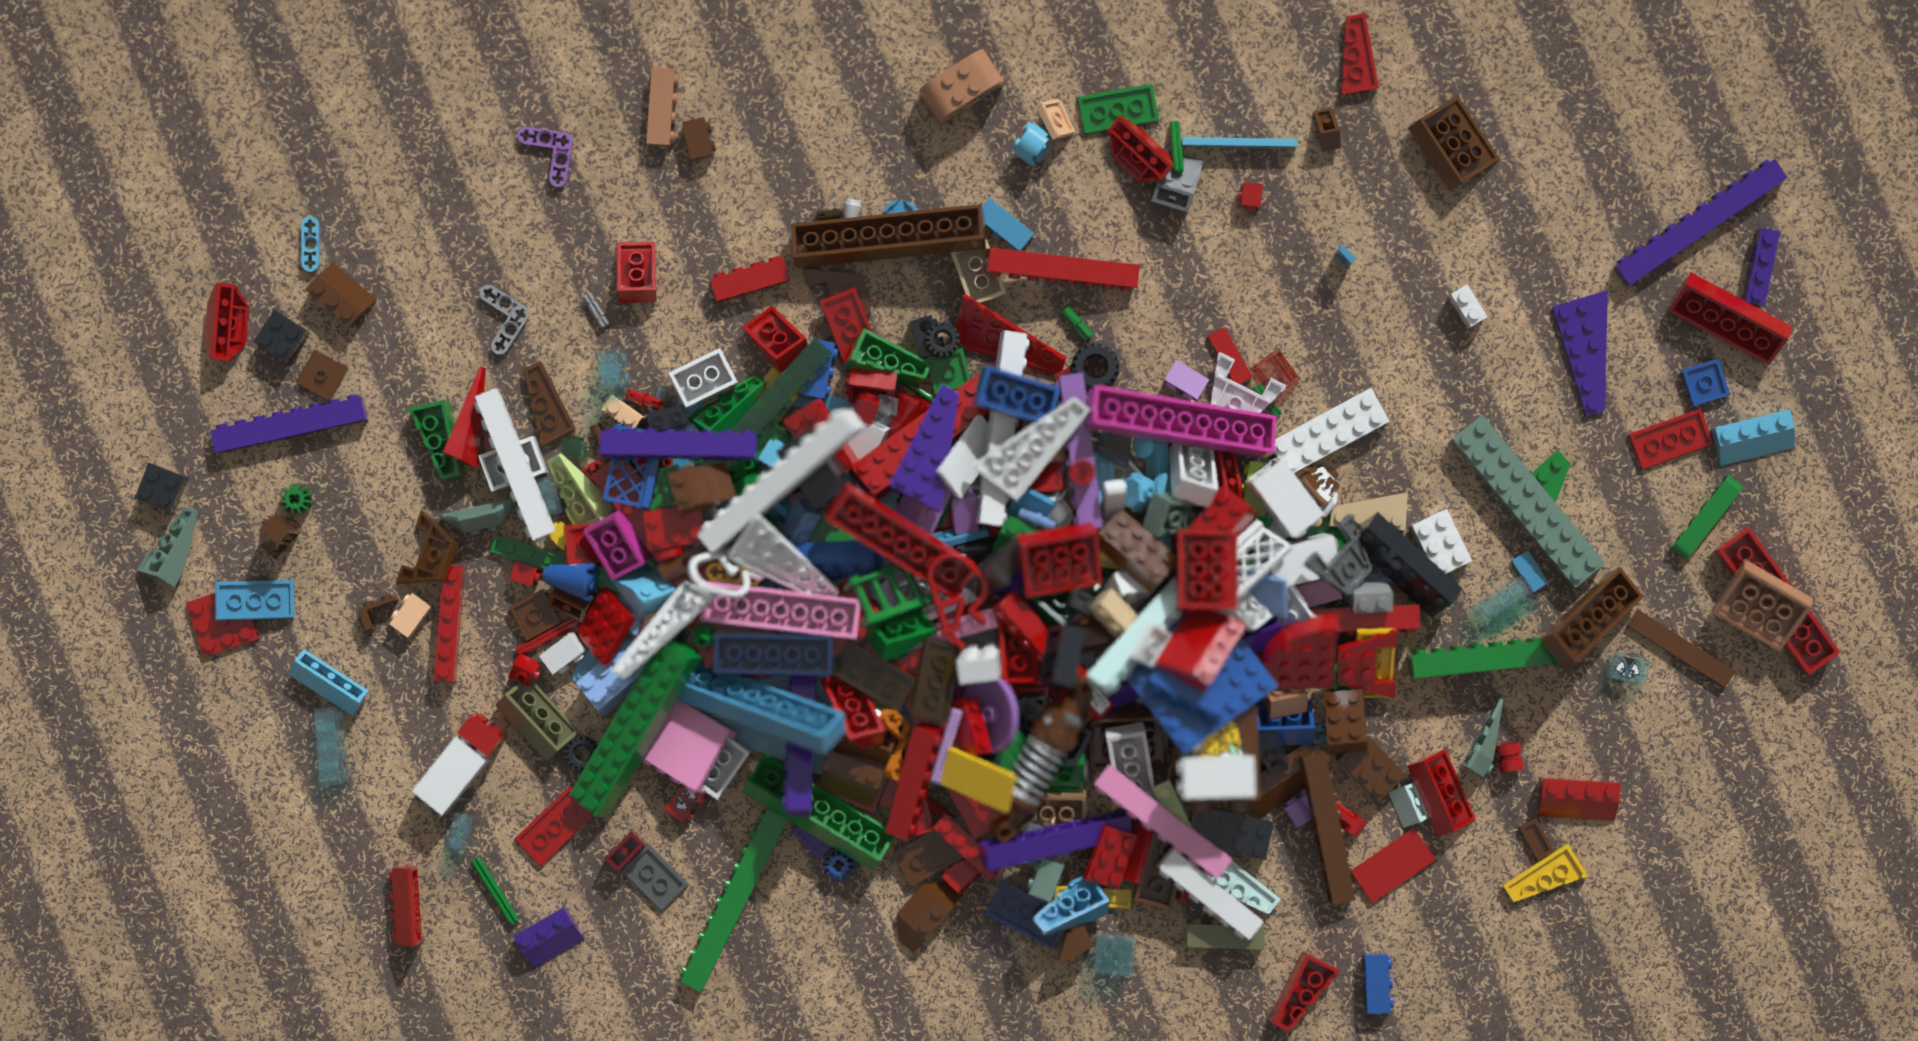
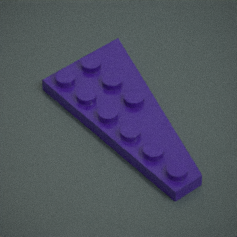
[1552,290,1608,416]

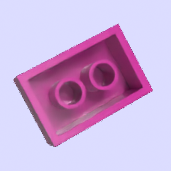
[583,508,651,580]

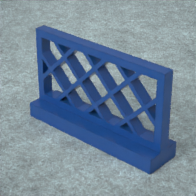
[603,425,659,511]

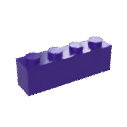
[1742,227,1780,308]

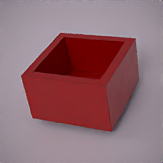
[457,713,506,756]

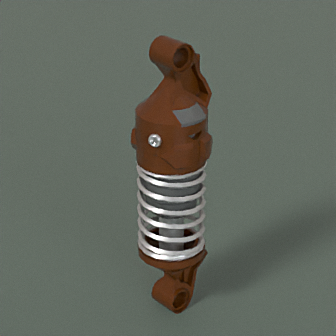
[989,674,1095,842]

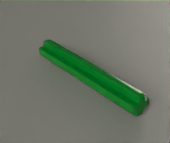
[471,857,519,925]

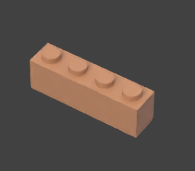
[646,67,679,147]

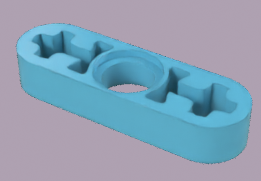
[301,216,320,272]

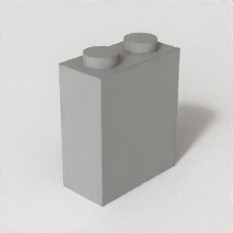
[1346,578,1393,613]

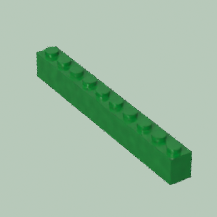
[679,808,788,992]

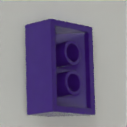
[513,906,585,968]

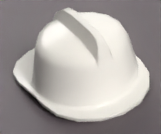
[1047,490,1073,528]

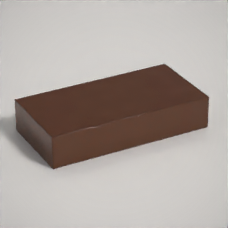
[1519,818,1555,861]

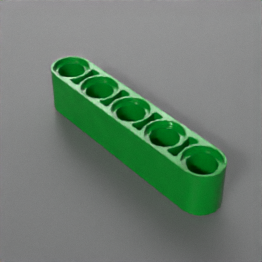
[1670,475,1743,560]

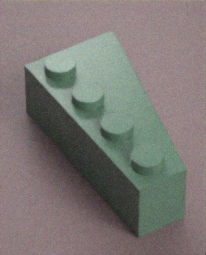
[1143,493,1206,537]

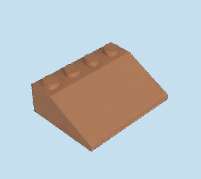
[1713,559,1812,652]

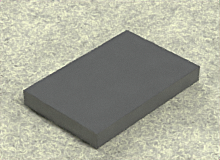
[621,843,689,912]

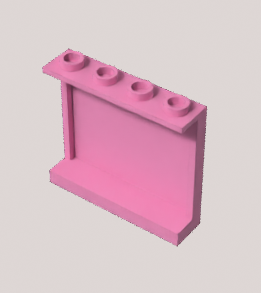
[641,700,737,794]

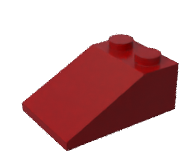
[617,242,657,303]
[742,306,810,373]

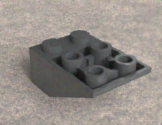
[1150,149,1204,215]

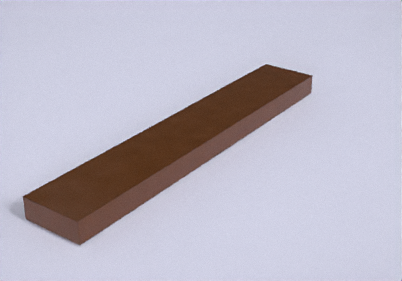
[1626,609,1736,688]

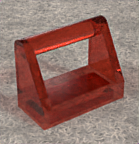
[1251,348,1300,394]

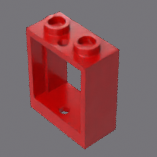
[845,367,897,408]

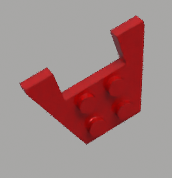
[1337,629,1398,698]

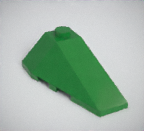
[688,375,767,433]

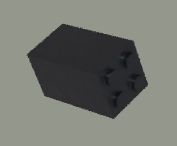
[776,427,856,510]

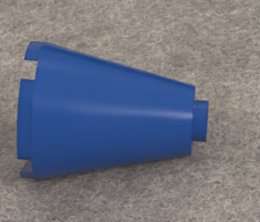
[543,563,598,602]

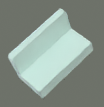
[1389,782,1429,827]

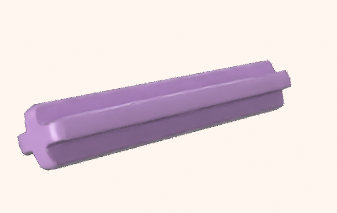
[931,709,962,783]

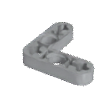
[480,285,530,355]

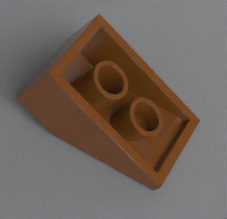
[668,462,736,516]

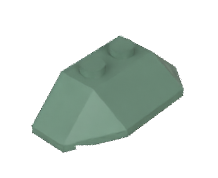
[440,498,517,536]

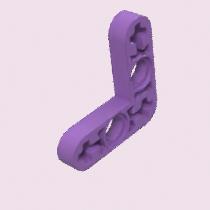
[517,127,573,188]

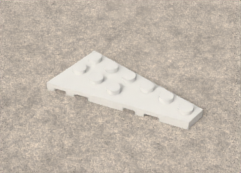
[971,397,1090,500]
[727,513,839,597]
[611,580,716,679]

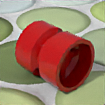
[1069,459,1096,486]
[1495,742,1525,772]

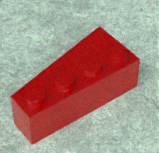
[1268,951,1341,1032]

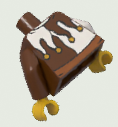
[1294,466,1340,526]

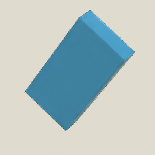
[1334,245,1356,267]
[1511,550,1548,593]

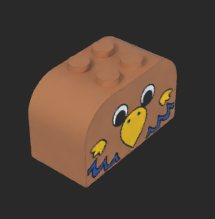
[919,49,1004,126]

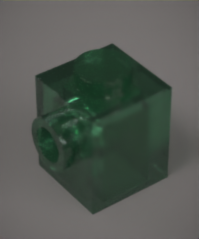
[561,436,591,462]

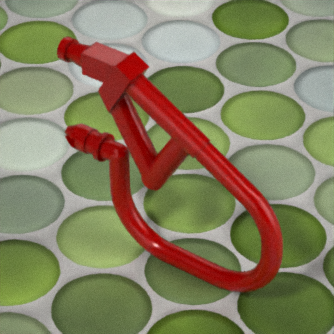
[927,552,989,650]

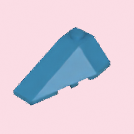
[1033,876,1110,934]

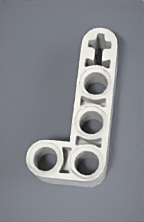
[1100,479,1126,529]

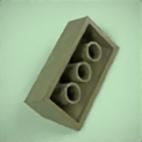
[495,681,580,761]

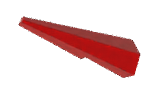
[442,366,486,469]

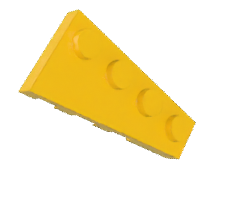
[1502,844,1589,902]

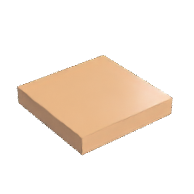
[1036,99,1075,140]

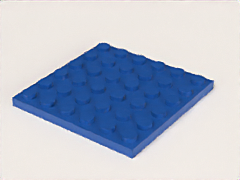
[1125,611,1278,754]

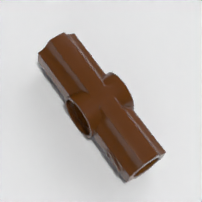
[658,546,718,582]

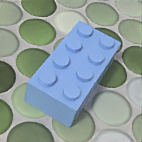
[576,634,648,716]

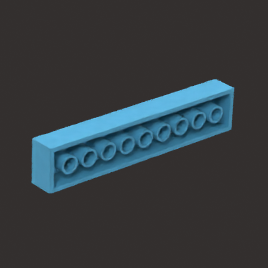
[677,662,846,754]

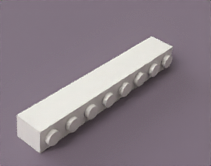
[474,388,556,541]

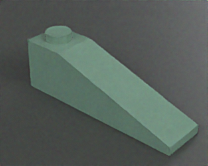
[1461,698,1504,777]

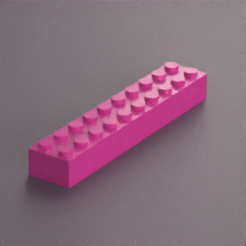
[1085,385,1277,458]

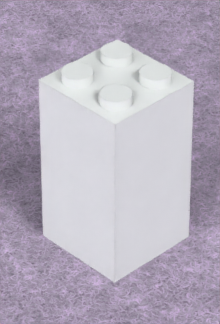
[1244,458,1324,538]
[1259,533,1339,587]
[412,736,491,815]
[1176,755,1255,799]

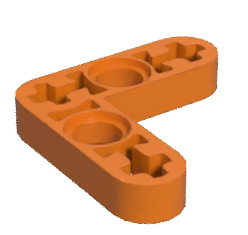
[879,709,914,780]

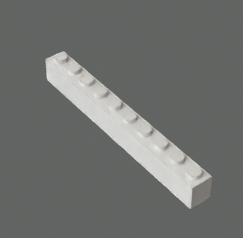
[976,331,1029,527]

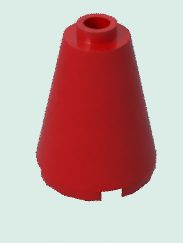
[888,389,931,438]

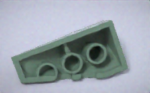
[137,507,198,587]

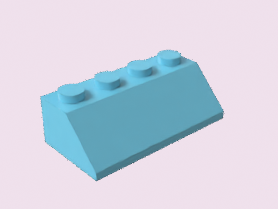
[1711,409,1795,466]

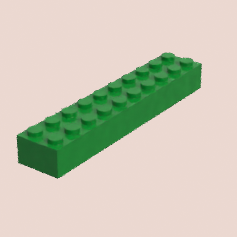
[569,636,702,817]

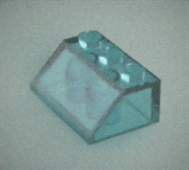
[1471,574,1540,638]

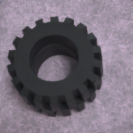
[1071,342,1120,391]

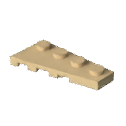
[1329,492,1408,531]

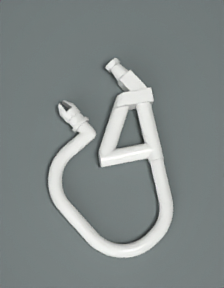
[689,542,765,598]

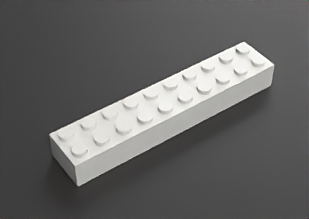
[698,409,866,553]

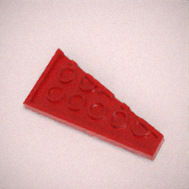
[955,294,1066,375]

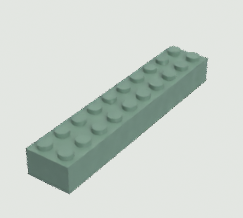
[1450,415,1605,588]

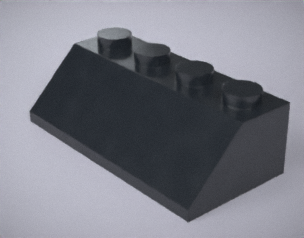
[1017,697,1095,767]

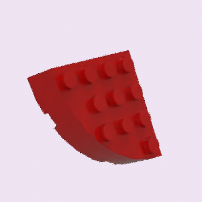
[1258,614,1338,689]

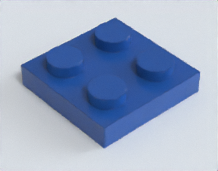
[1681,358,1730,407]

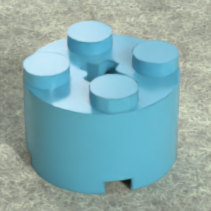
[1012,122,1052,167]

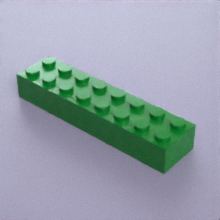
[1407,638,1558,678]
[741,753,895,872]

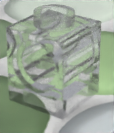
[874,394,898,425]

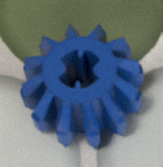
[822,849,855,881]

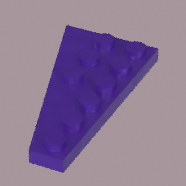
[888,384,959,513]

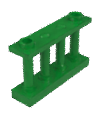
[843,565,933,630]

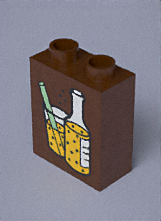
[1177,705,1260,812]

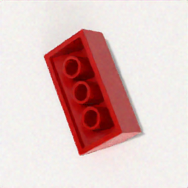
[997,605,1038,685]
[820,676,885,748]
[1407,749,1476,837]
[1538,777,1621,821]
[389,865,422,946]

